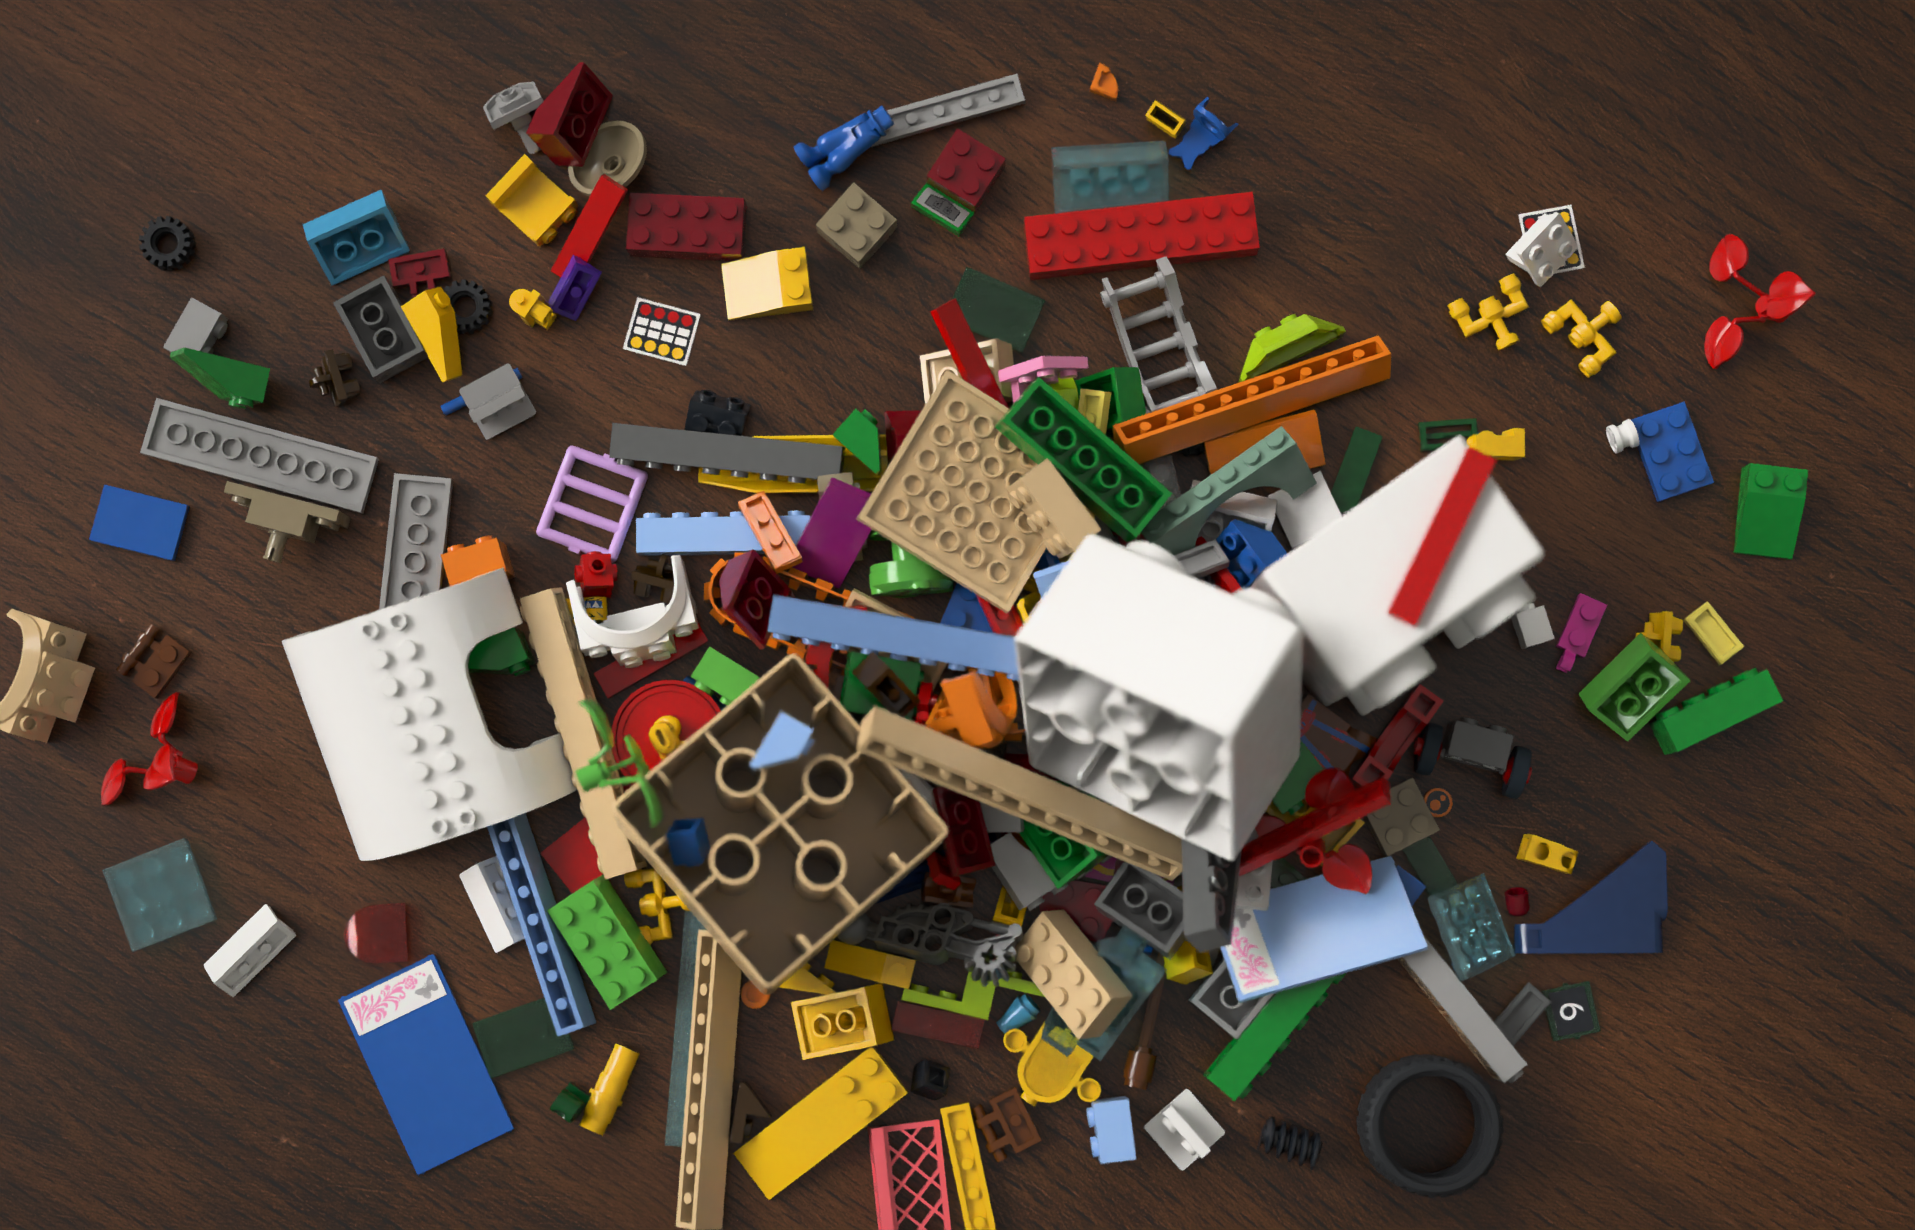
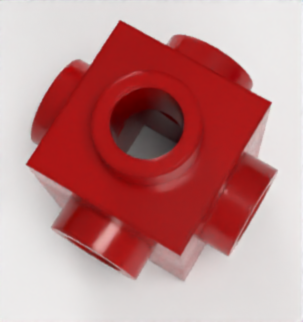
[574,551,617,598]

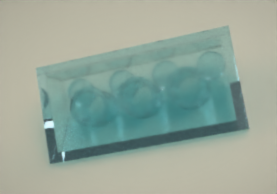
[1051,141,1169,213]

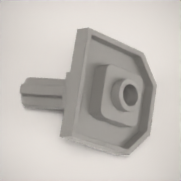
[483,82,543,154]

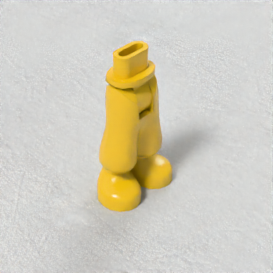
[649,715,686,761]

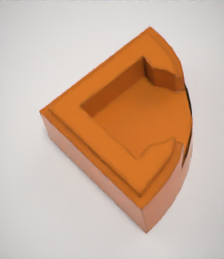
[1090,63,1118,101]

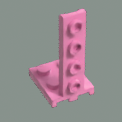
[998,356,1088,404]

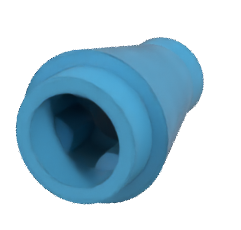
[996,993,1040,1034]

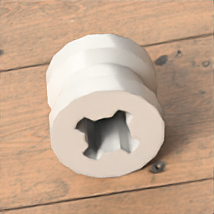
[1606,419,1639,454]

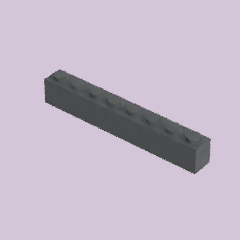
[609,423,845,485]

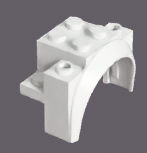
[566,555,699,668]

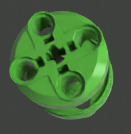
[867,530,954,598]

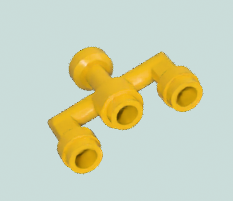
[1447,273,1529,351]
[1541,299,1622,378]
[624,868,690,945]

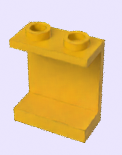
[486,154,578,247]

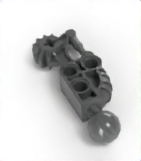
[837,902,1024,987]

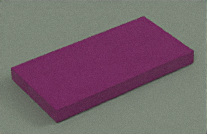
[792,477,872,588]

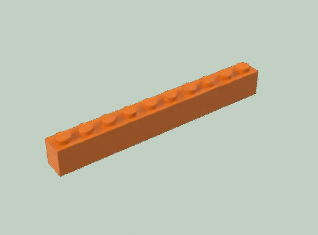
[1113,335,1391,464]

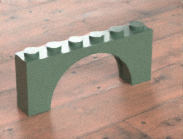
[1141,426,1317,556]

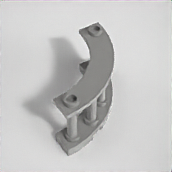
[1100,256,1217,414]

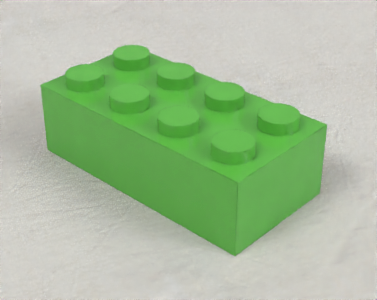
[547,874,667,1010]

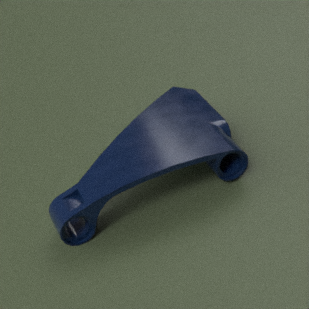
[1514,841,1668,953]

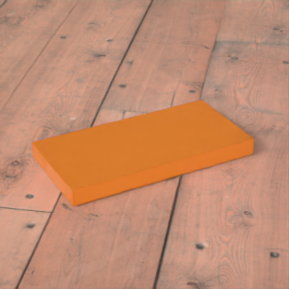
[1203,410,1326,475]

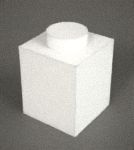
[1511,603,1555,649]

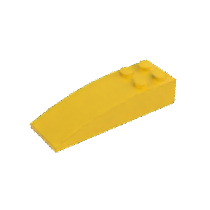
[733,1046,908,1200]

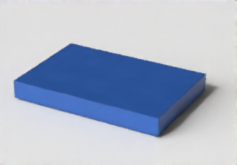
[89,484,190,562]

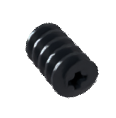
[1257,1116,1322,1170]

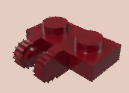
[388,248,451,299]

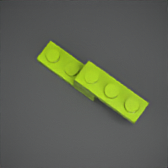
[902,972,1045,1020]

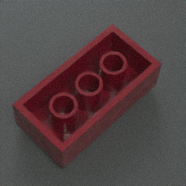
[626,193,747,261]

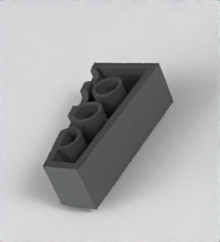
[1181,838,1242,953]

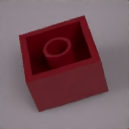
[927,128,1006,213]

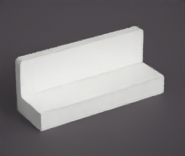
[459,856,525,953]
[204,904,296,997]

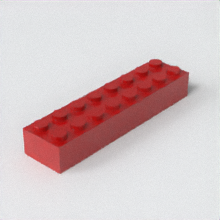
[1024,192,1260,280]

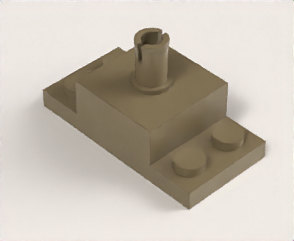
[224,481,351,563]

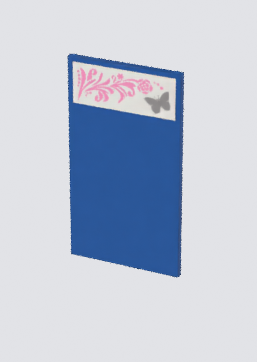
[338,954,515,1175]

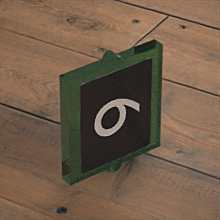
[1541,981,1601,1041]

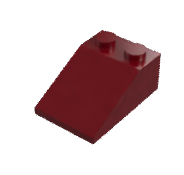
[526,62,613,167]
[719,549,790,650]

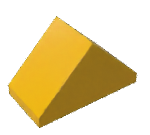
[992,885,1027,927]

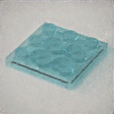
[102,838,217,952]
[1427,873,1516,981]

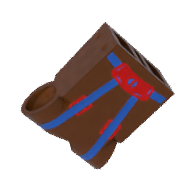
[1300,694,1378,778]

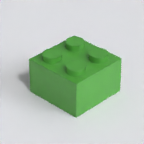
[691,646,761,707]

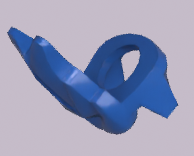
[1168,97,1238,170]

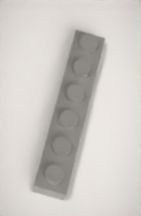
[871,74,1025,147]

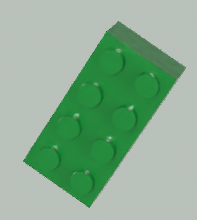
[1649,668,1783,755]

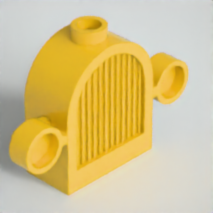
[1003,1021,1101,1107]

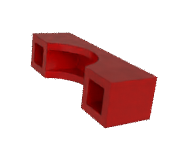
[1349,684,1444,788]

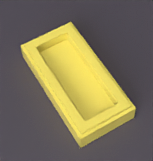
[1683,601,1744,665]

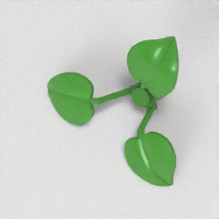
[576,699,663,827]

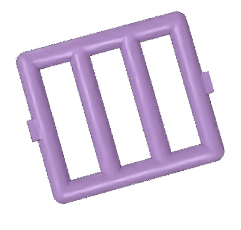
[536,446,648,563]

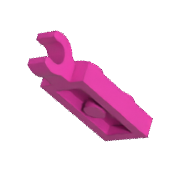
[1556,593,1607,673]

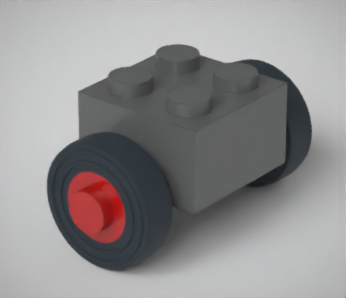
[1413,717,1532,799]

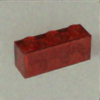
[892,1000,984,1049]

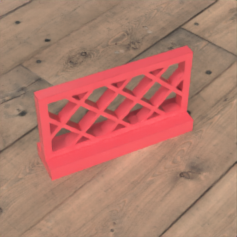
[867,1119,951,1230]

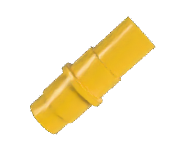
[579,1044,640,1136]

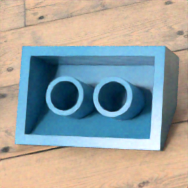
[303,190,410,286]

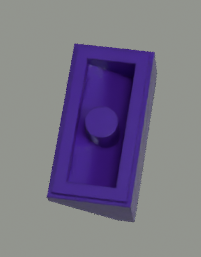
[548,255,602,321]

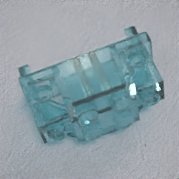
[1041,927,1166,1061]

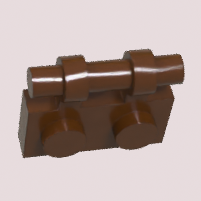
[116,623,192,699]
[971,1087,1042,1163]

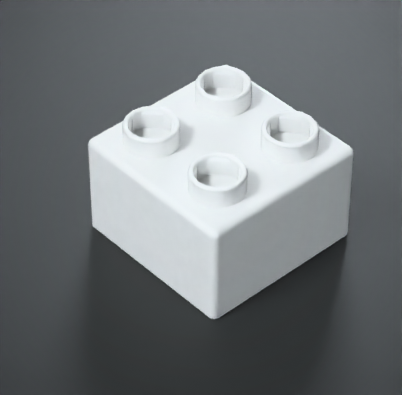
[1249,435,1544,716]
[1015,534,1302,861]

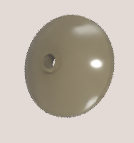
[568,121,647,197]

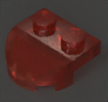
[344,903,408,964]

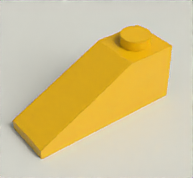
[401,286,462,383]
[1164,886,1213,985]
[824,940,916,989]

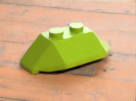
[1238,314,1346,383]

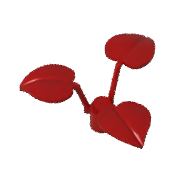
[1704,234,1816,369]
[101,691,198,806]
[1255,767,1372,894]

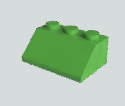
[1579,633,1691,742]

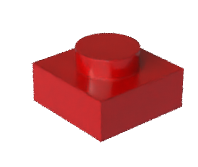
[926,852,961,890]

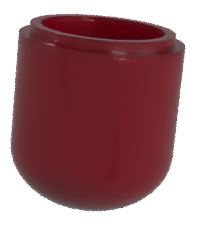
[1504,887,1530,917]

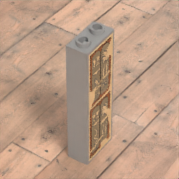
[1397,935,1527,1083]

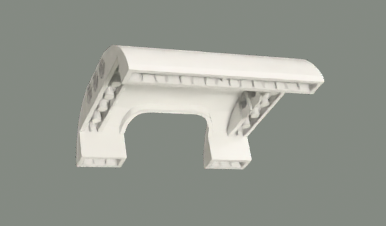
[282,567,577,861]

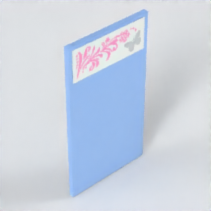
[1220,856,1428,1003]

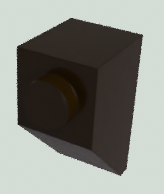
[852,652,920,718]

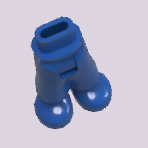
[793,105,895,191]

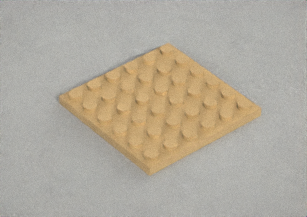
[856,370,1046,613]

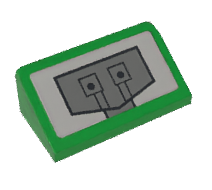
[911,183,975,237]

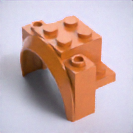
[925,666,1018,749]

